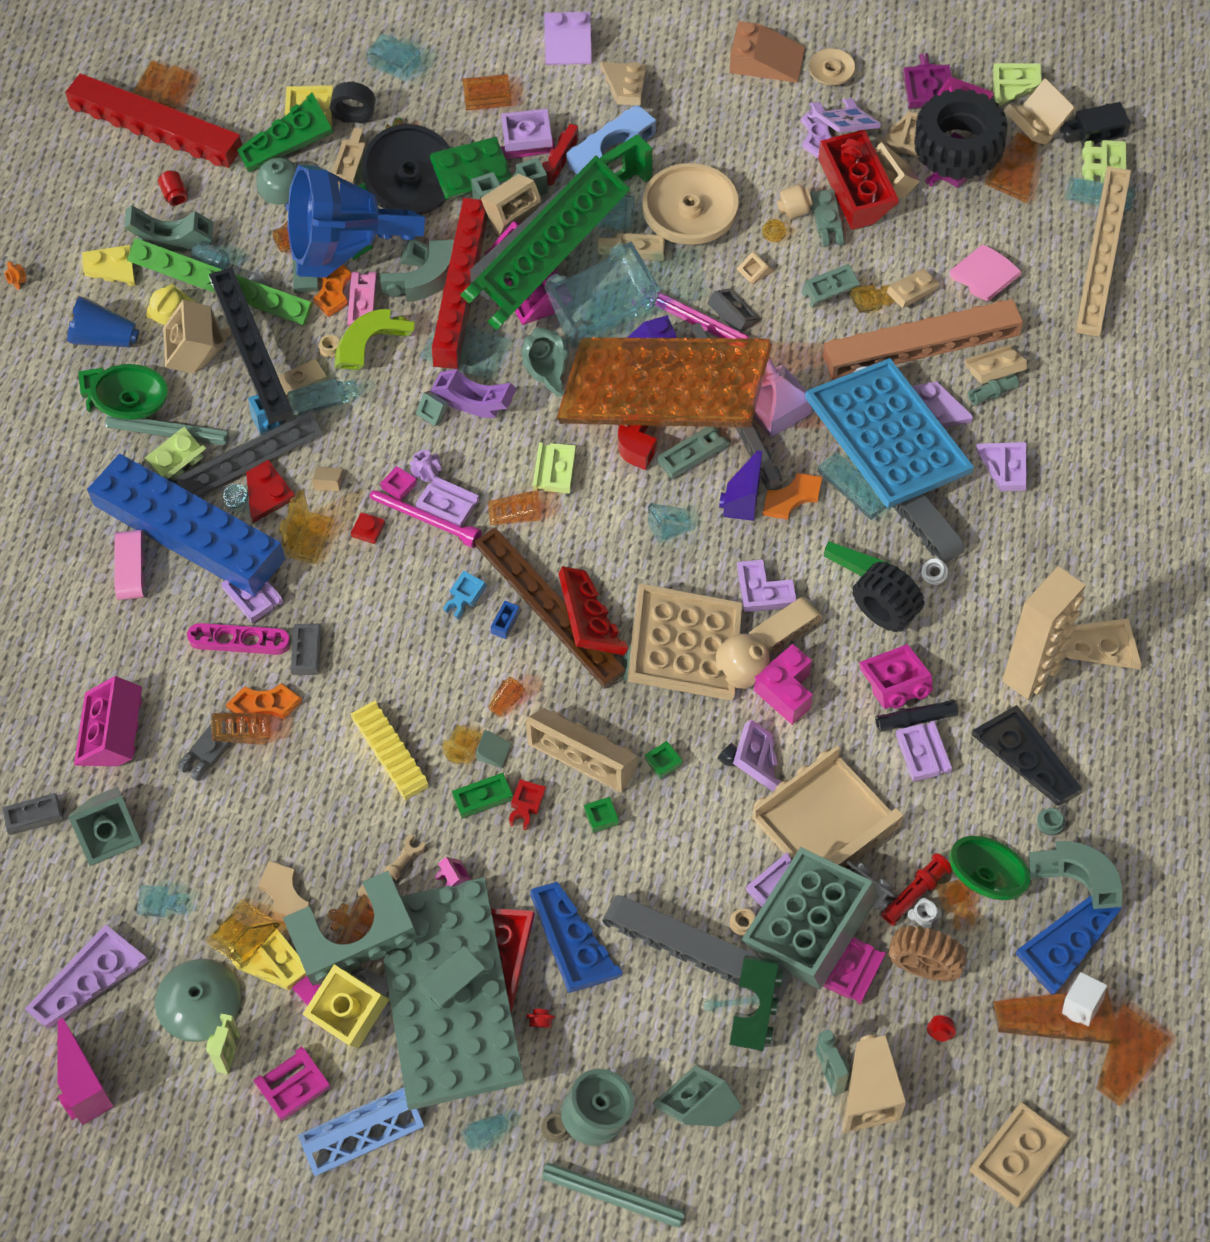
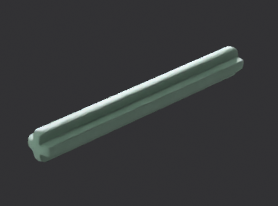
[105,415,228,446]
[542,1163,685,1227]

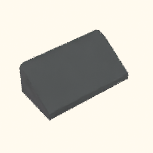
[707,288,761,332]

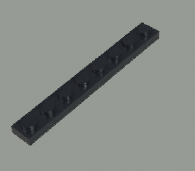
[209,267,293,424]

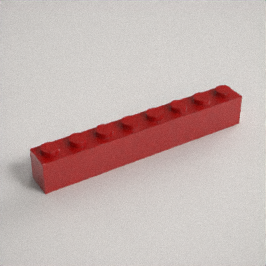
[65,73,242,168]
[432,198,488,369]

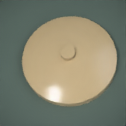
[642,163,738,245]

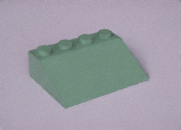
[741,847,879,990]

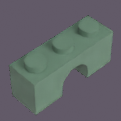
[471,158,548,200]

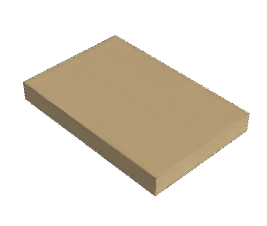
[969,1102,1070,1208]

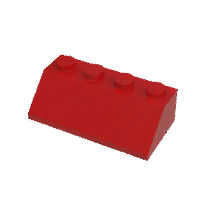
[818,130,899,230]

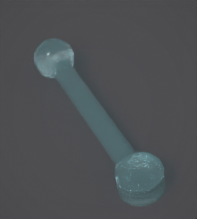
[703,994,760,1011]

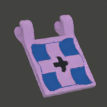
[809,98,881,133]

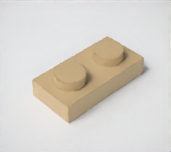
[887,268,940,308]

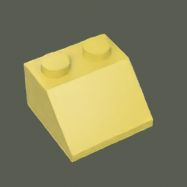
[302,965,389,1049]

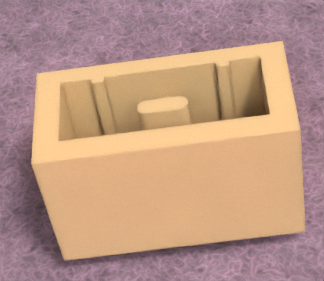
[481,174,542,238]

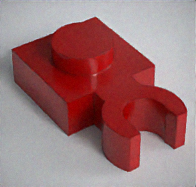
[509,779,546,831]

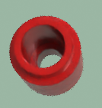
[157,170,188,207]

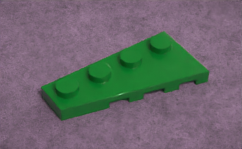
[237,92,333,173]

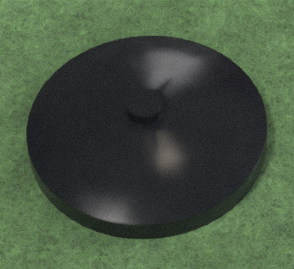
[362,124,451,215]

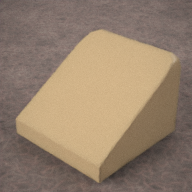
[737,251,774,284]
[312,467,343,491]

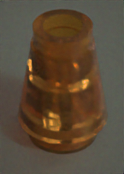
[487,676,525,717]

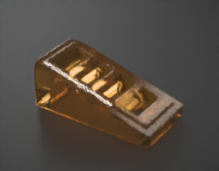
[488,491,541,525]
[211,713,271,745]

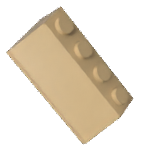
[526,708,638,793]

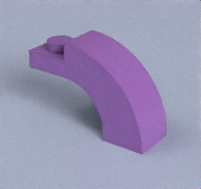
[430,369,517,418]

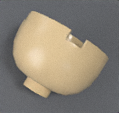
[716,633,771,689]

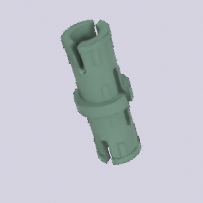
[968,373,1019,405]

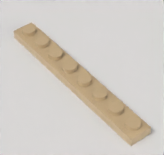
[1075,166,1131,337]

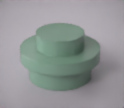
[1037,808,1065,835]

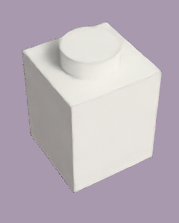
[1062,972,1107,1026]

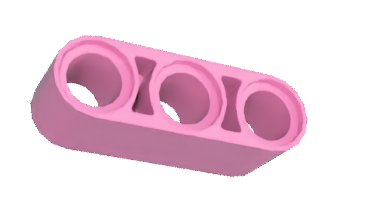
[115,530,145,600]

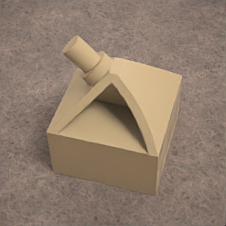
[163,299,232,373]

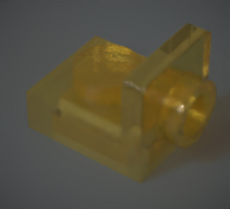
[442,725,482,764]

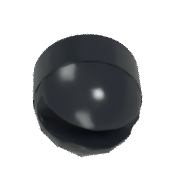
[717,742,738,766]

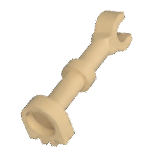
[358,834,425,907]

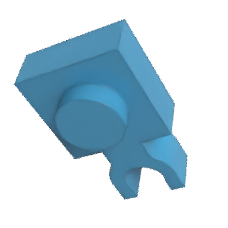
[443,570,487,620]

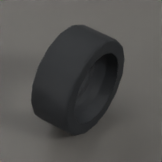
[329,81,376,123]

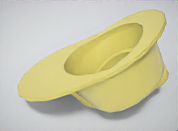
[147,284,195,325]

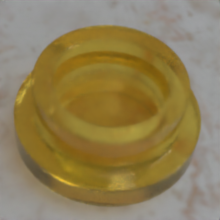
[762,219,786,242]

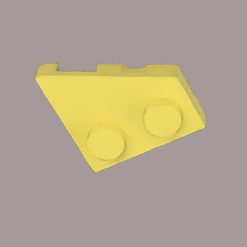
[82,245,135,286]
[232,928,307,990]

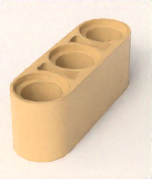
[749,597,823,654]

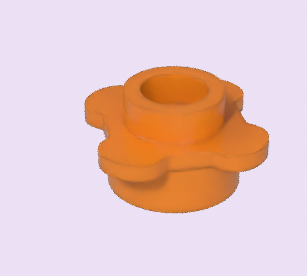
[5,261,26,290]

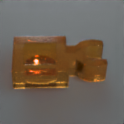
[936,880,975,930]

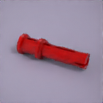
[881,853,953,926]

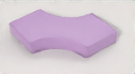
[801,109,832,158]

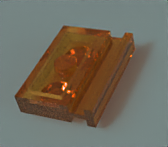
[462,74,512,110]

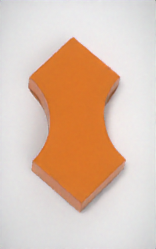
[313,264,352,318]
[763,473,822,520]
[226,683,302,723]

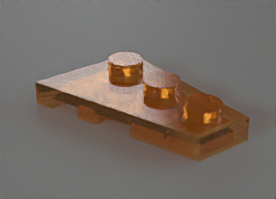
[985,133,1039,203]
[1095,1004,1171,1107]

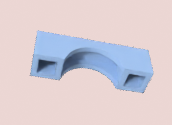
[567,105,656,175]

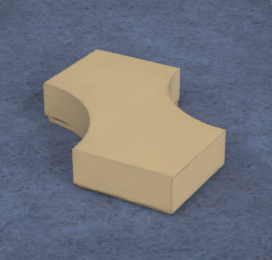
[258,861,310,926]

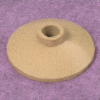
[809,48,855,85]

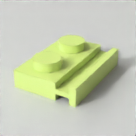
[533,442,576,494]
[207,1014,241,1074]

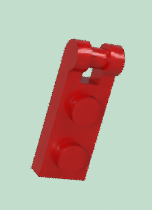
[542,124,579,186]

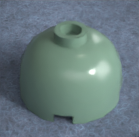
[256,158,297,205]

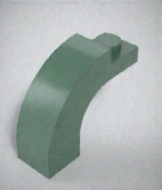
[124,205,214,251]
[380,240,454,302]
[1029,841,1122,909]

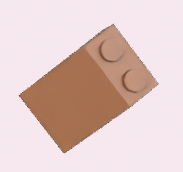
[730,21,805,83]

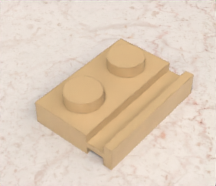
[965,345,1027,384]

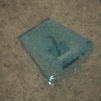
[648,503,695,544]

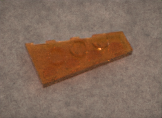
[992,989,1121,1045]

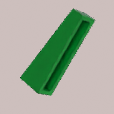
[824,541,890,577]

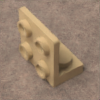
[1004,79,1076,145]

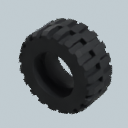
[914,89,1008,180]

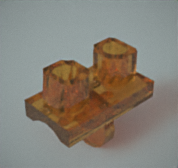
[327,896,374,945]

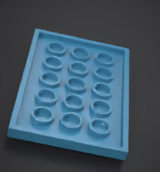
[805,358,974,509]

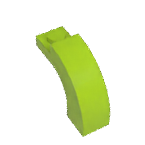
[335,309,414,370]

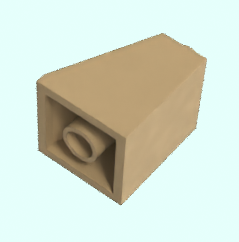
[842,1034,906,1133]

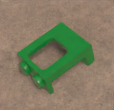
[600,134,653,182]

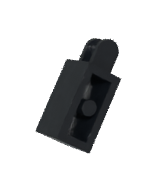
[1059,101,1131,146]

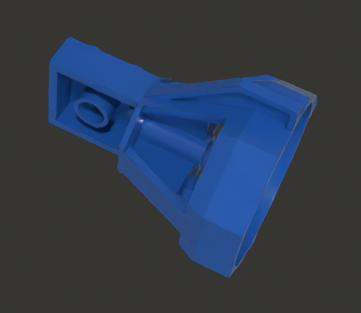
[285,165,425,278]

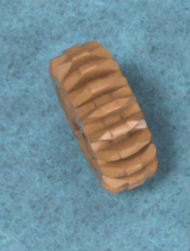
[889,925,967,982]

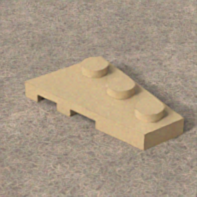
[600,62,646,106]
[1064,618,1142,670]

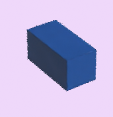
[490,601,520,639]

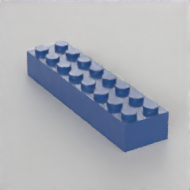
[87,453,286,597]

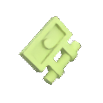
[1082,140,1126,184]

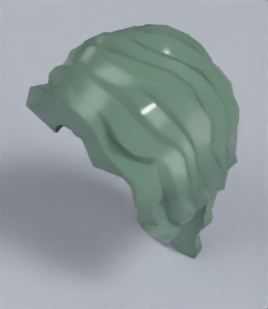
[521,328,570,397]

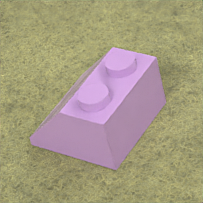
[545,12,591,65]

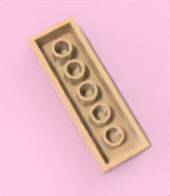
[1002,566,1086,700]

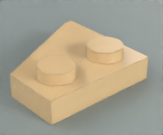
[876,111,918,157]

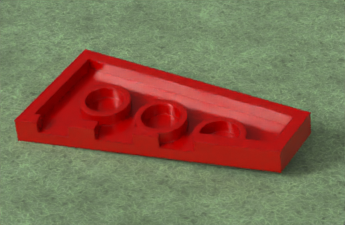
[558,566,628,655]

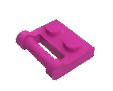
[253,1046,331,1122]

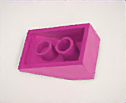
[57,1018,113,1125]

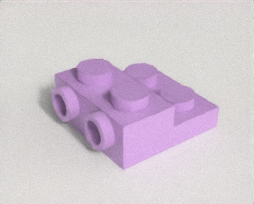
[501,109,552,151]

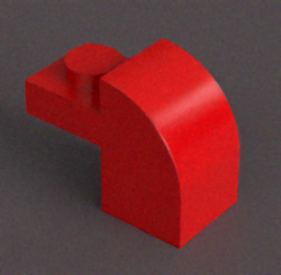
[618,408,657,470]

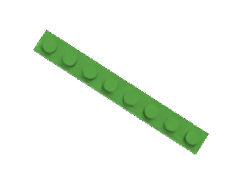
[127,238,313,326]

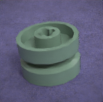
[561,1068,634,1146]

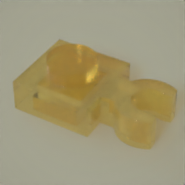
[850,285,895,313]

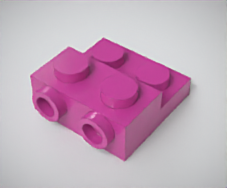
[859,644,933,709]

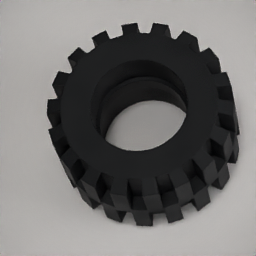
[852,561,925,632]

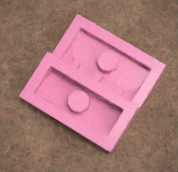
[949,244,1021,301]

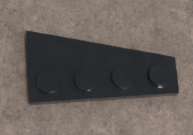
[971,705,1082,806]

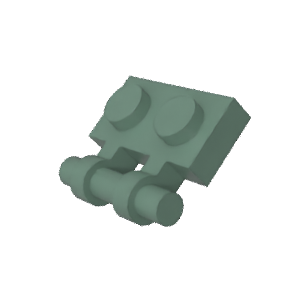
[815,1030,851,1096]

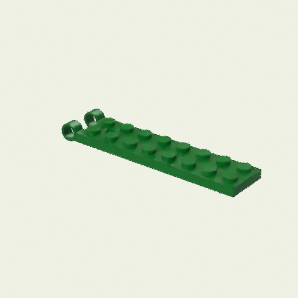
[460,155,630,330]

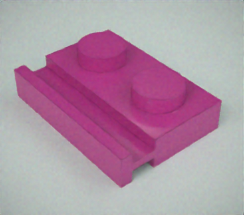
[823,937,886,1005]

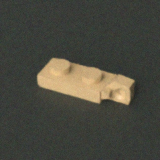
[332,127,367,184]
[597,233,665,261]

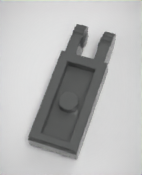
[178,710,245,781]

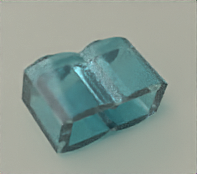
[367,34,421,81]

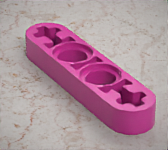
[187,623,290,655]

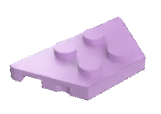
[912,381,973,427]

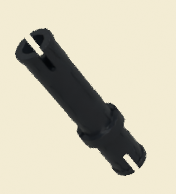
[875,699,958,733]

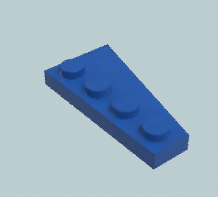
[530,882,623,993]
[1016,896,1122,997]

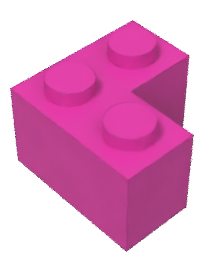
[754,644,813,725]

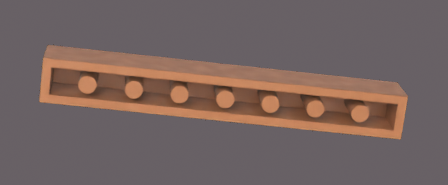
[823,299,1023,379]

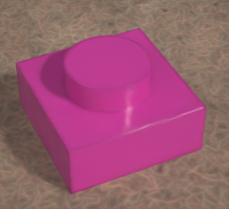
[380,466,417,501]

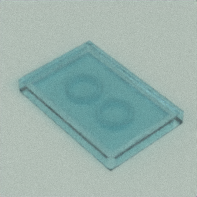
[420,326,508,381]

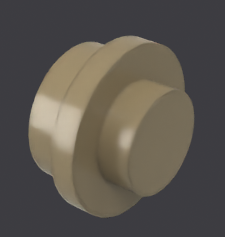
[541,1113,570,1143]

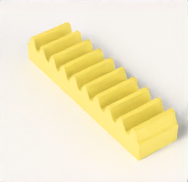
[351,701,429,801]

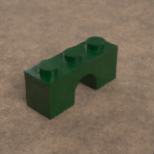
[729,955,783,1051]

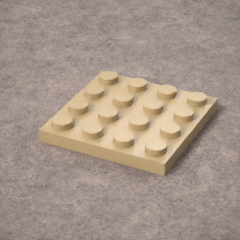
[627,583,742,701]

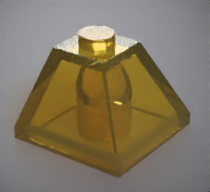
[203,899,280,967]

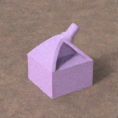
[741,359,812,438]

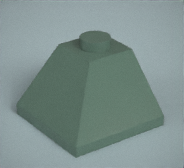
[68,786,142,866]
[653,1065,741,1127]

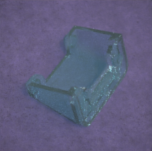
[544,241,661,348]

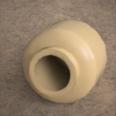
[776,184,813,219]

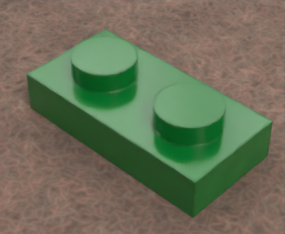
[452,773,513,819]

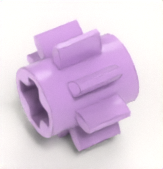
[409,450,442,482]

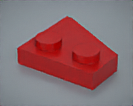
[246,460,296,523]

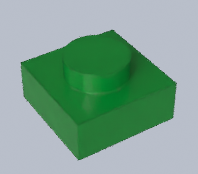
[645,741,683,780]
[584,796,619,833]

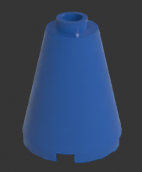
[67,296,139,347]

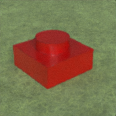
[351,512,385,544]

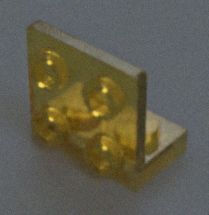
[279,490,334,565]

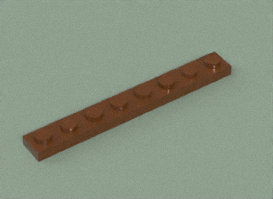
[475,527,625,689]

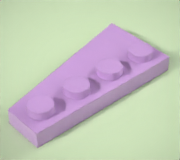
[25,924,148,1030]

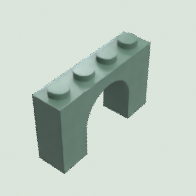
[283,871,418,986]

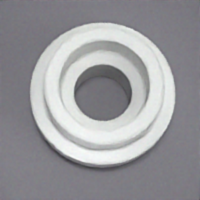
[922,559,948,585]

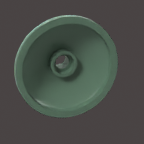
[155,959,241,1042]

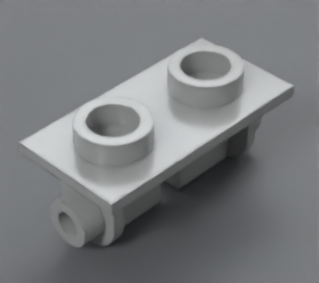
[847,861,897,911]

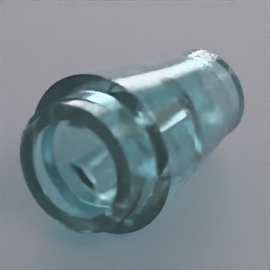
[462,1113,508,1151]

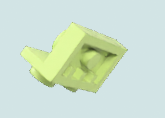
[144,427,206,482]

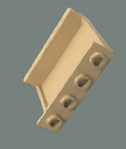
[752,745,904,868]

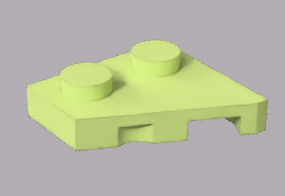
[993,63,1041,106]

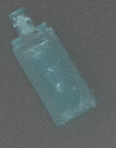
[287,379,360,417]

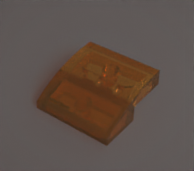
[132,60,195,109]

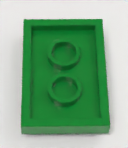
[430,136,512,200]

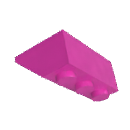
[74,676,142,767]

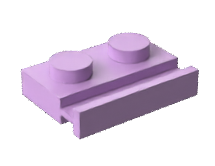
[416,476,479,527]
[221,580,283,623]
[896,721,952,782]

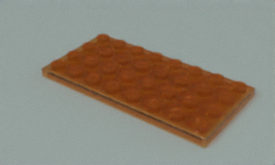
[556,338,772,428]

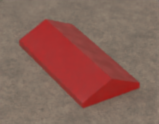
[491,908,535,1014]

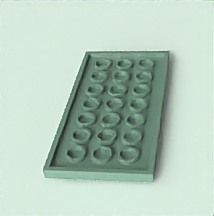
[383,877,525,1110]

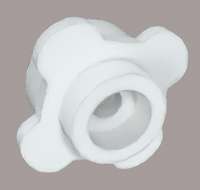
[908,898,942,929]

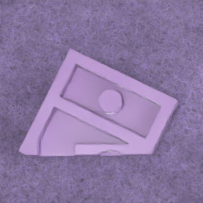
[976,442,1027,491]
[733,720,781,791]

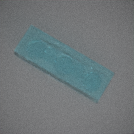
[817,452,886,520]

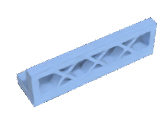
[297,1087,424,1176]

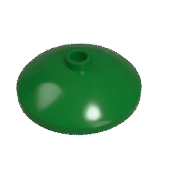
[91,364,168,420]
[949,836,1030,901]

